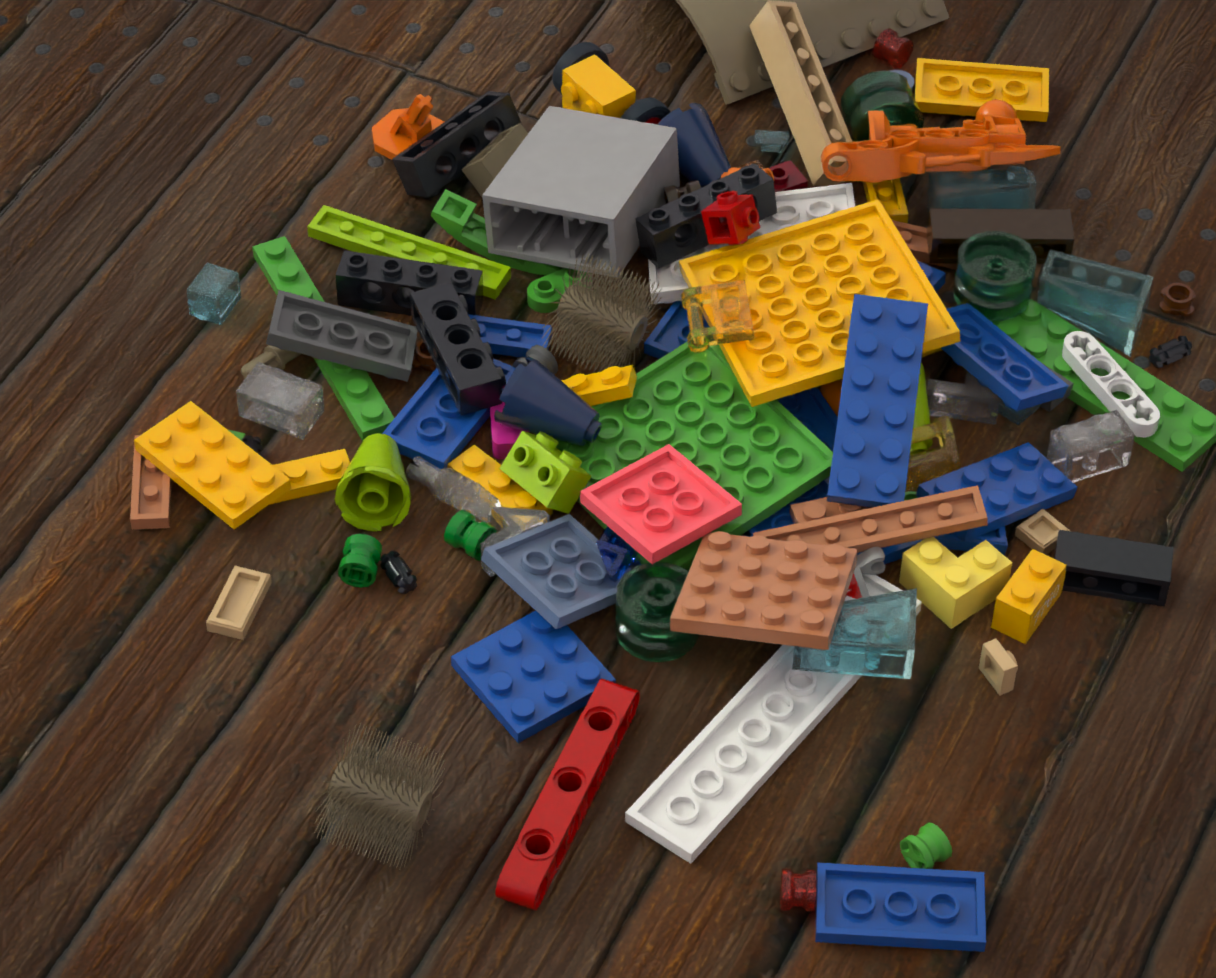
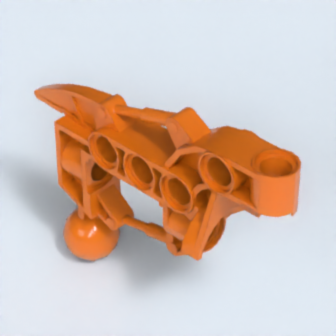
[821,99,1061,183]

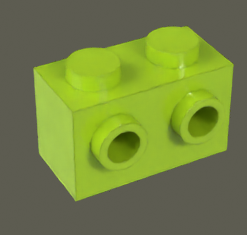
[499,431,591,514]

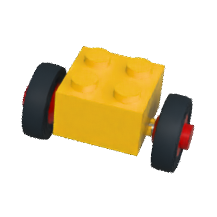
[552,42,671,124]

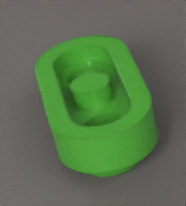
[527,268,592,313]

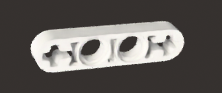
[1062,331,1160,438]

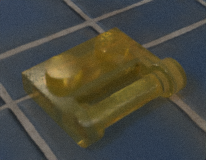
[681,280,754,353]
[905,415,961,492]

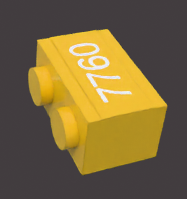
[991,549,1067,644]

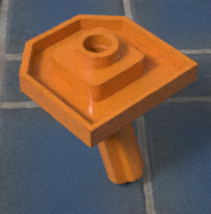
[372,94,444,160]

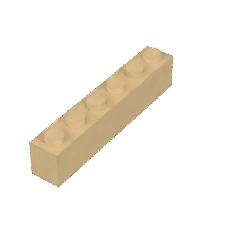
[749,0,853,186]

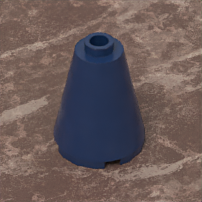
[657,103,731,188]
[494,356,602,446]

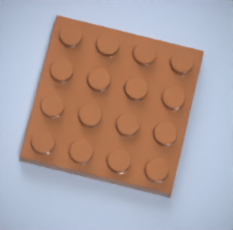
[670,531,857,650]

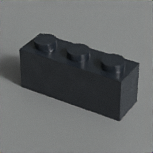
[1054,530,1174,607]

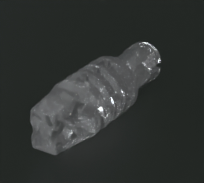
[406,456,502,523]

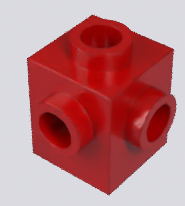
[701,191,760,245]

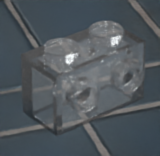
[236,362,325,440]
[1047,410,1135,483]

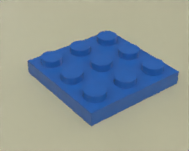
[451,611,616,743]

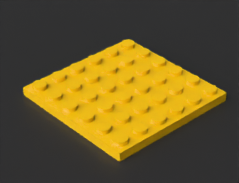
[679,199,960,407]

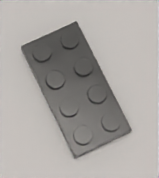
[266,290,418,382]

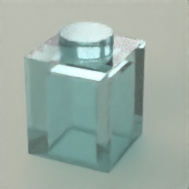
[187,262,241,325]

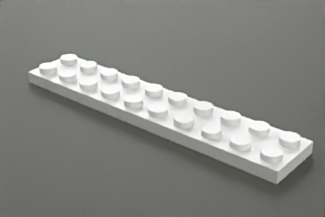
[625,573,922,864]

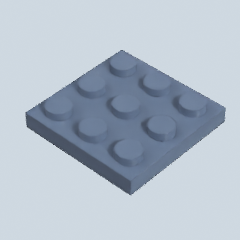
[481,514,644,629]

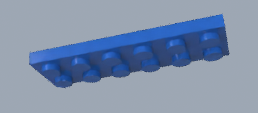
[827,294,928,508]

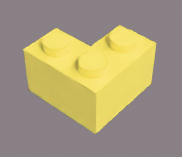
[899,537,1012,629]

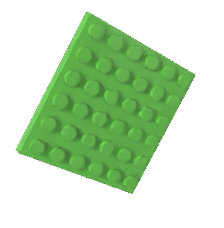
[555,332,833,588]

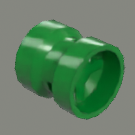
[444,510,497,560]
[338,534,382,588]

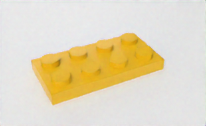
[914,58,1049,122]
[134,401,291,530]

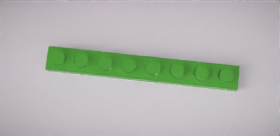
[252,236,394,441]

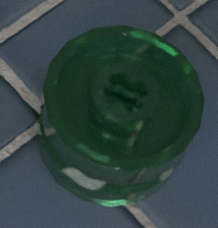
[840,70,924,142]
[953,231,1036,321]
[615,562,699,662]

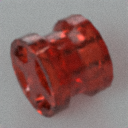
[873,28,914,69]
[780,868,816,912]

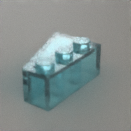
[927,166,1037,214]
[1037,250,1154,357]
[792,588,917,679]

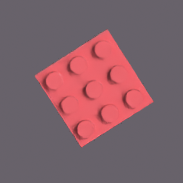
[580,444,742,565]

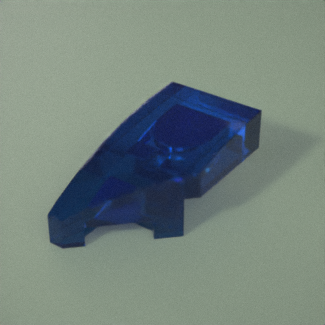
[596,526,638,582]

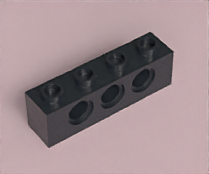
[392,91,522,199]
[635,163,777,269]
[335,250,483,316]
[410,282,506,415]

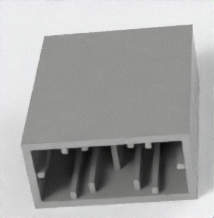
[482,106,680,278]

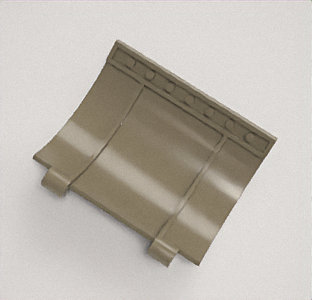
[675,0,950,105]

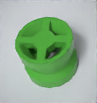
[900,823,952,869]

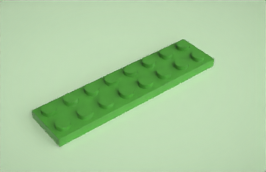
[969,279,1216,472]

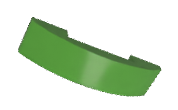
[431,189,561,275]

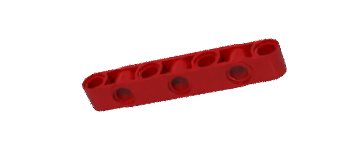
[495,678,640,911]

